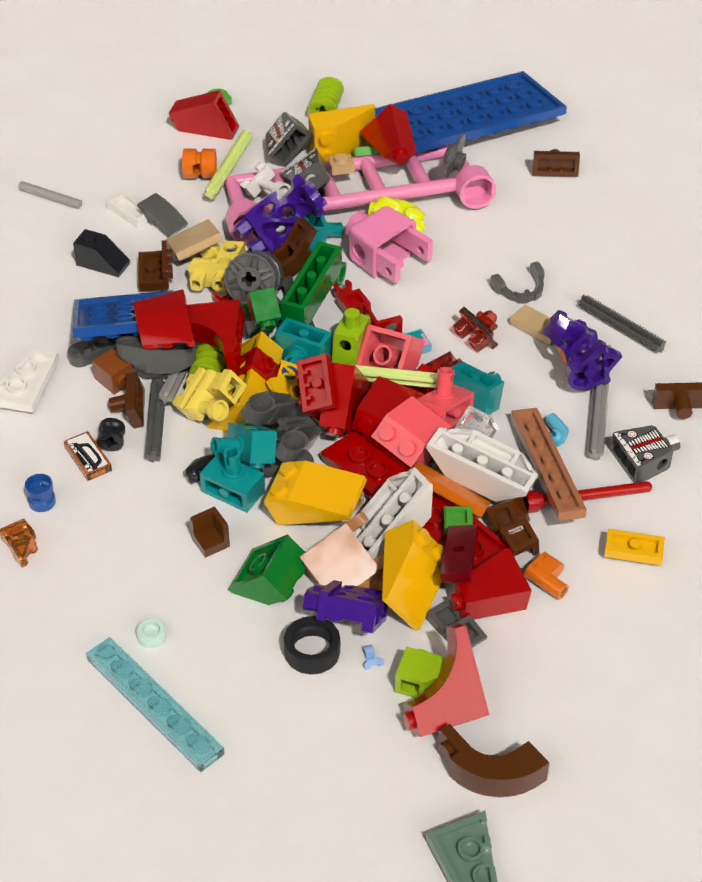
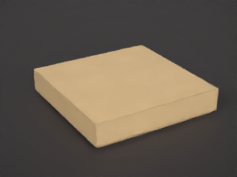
[166,219,223,261]

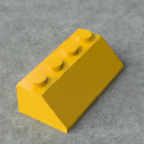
[207,331,284,431]

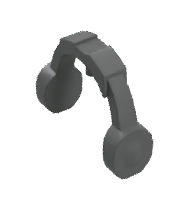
[490,261,545,304]

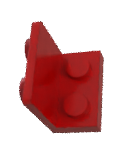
[295,353,337,421]

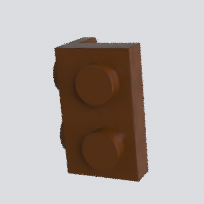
[138,240,173,291]

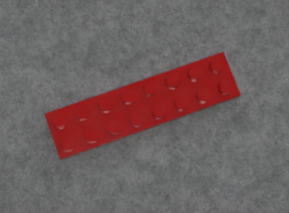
[321,430,508,570]

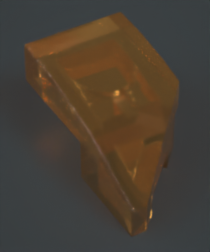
[0,518,38,568]

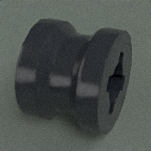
[97,418,125,451]

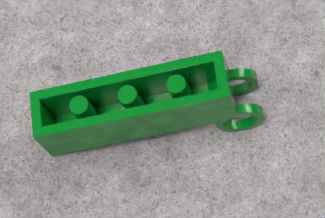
[280,241,347,325]

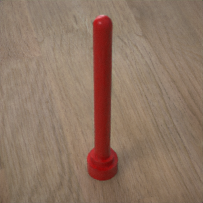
[523,481,652,513]

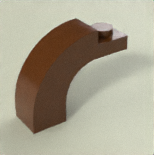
[247,217,317,282]
[438,724,550,797]

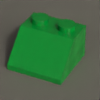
[228,534,306,605]

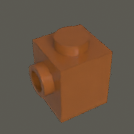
[92,348,134,395]

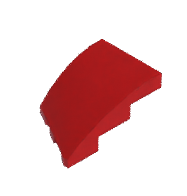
[134,289,196,350]

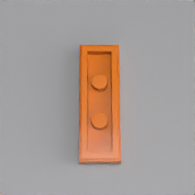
[413,462,491,518]

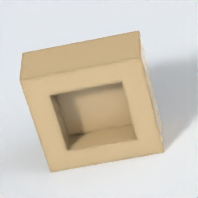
[328,153,355,176]

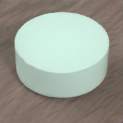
[136,618,167,648]

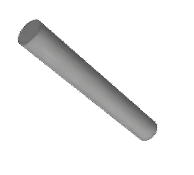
[18,181,82,209]

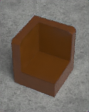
[486,497,530,535]
[190,506,230,558]
[500,517,540,557]

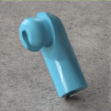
[545,413,569,446]

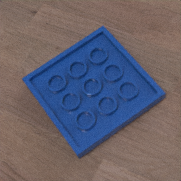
[73,290,173,341]

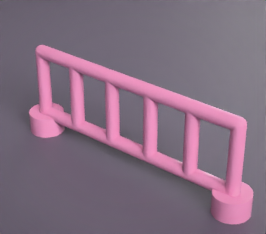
[224,145,496,244]

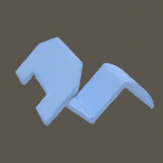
[363,644,384,670]

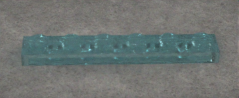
[86,637,225,773]

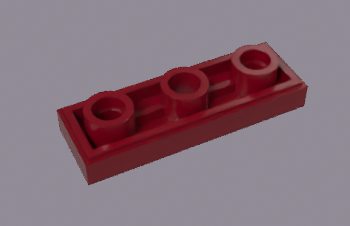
[440,524,478,584]

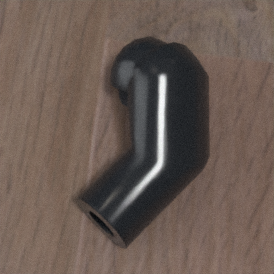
[185,454,215,484]

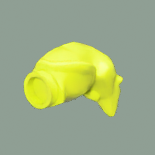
[368,196,426,233]

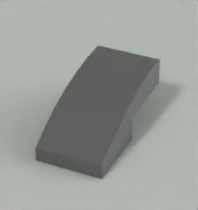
[137,193,188,238]
[426,599,487,648]

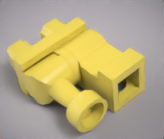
[188,241,246,292]
[172,367,247,422]

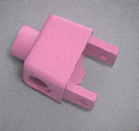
[345,206,433,283]

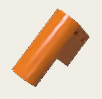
[524,552,569,600]

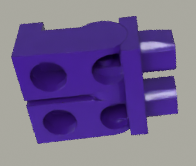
[303,580,388,633]

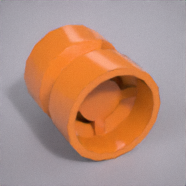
[182,149,217,179]

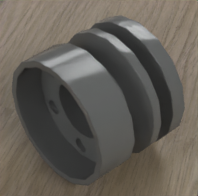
[224,250,284,304]

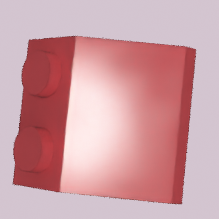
[356,324,425,370]
[371,396,454,468]

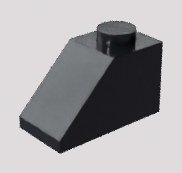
[73,229,130,278]

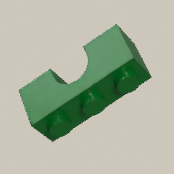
[242,287,281,338]

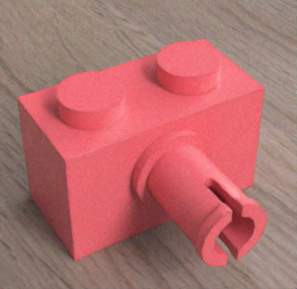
[418,367,474,426]

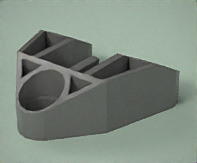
[116,333,196,374]
[240,391,322,462]

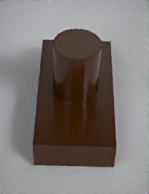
[532,149,580,177]
[109,372,145,428]
[652,382,702,419]

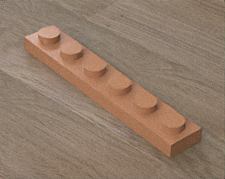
[511,408,587,521]

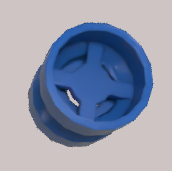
[25,474,56,512]

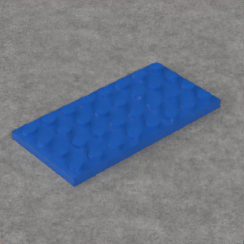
[375,71,567,156]

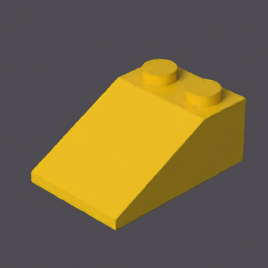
[308,104,375,162]
[264,461,367,525]
[382,520,445,631]

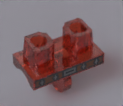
[453,307,498,353]

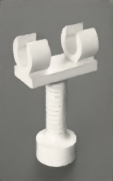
[239,162,291,200]

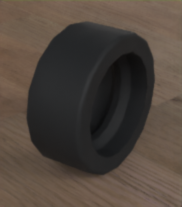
[284,616,341,675]

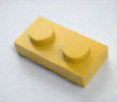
[604,529,665,566]

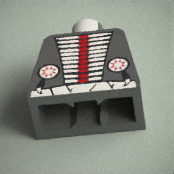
[265,112,312,167]
[280,148,331,189]
[610,425,680,483]

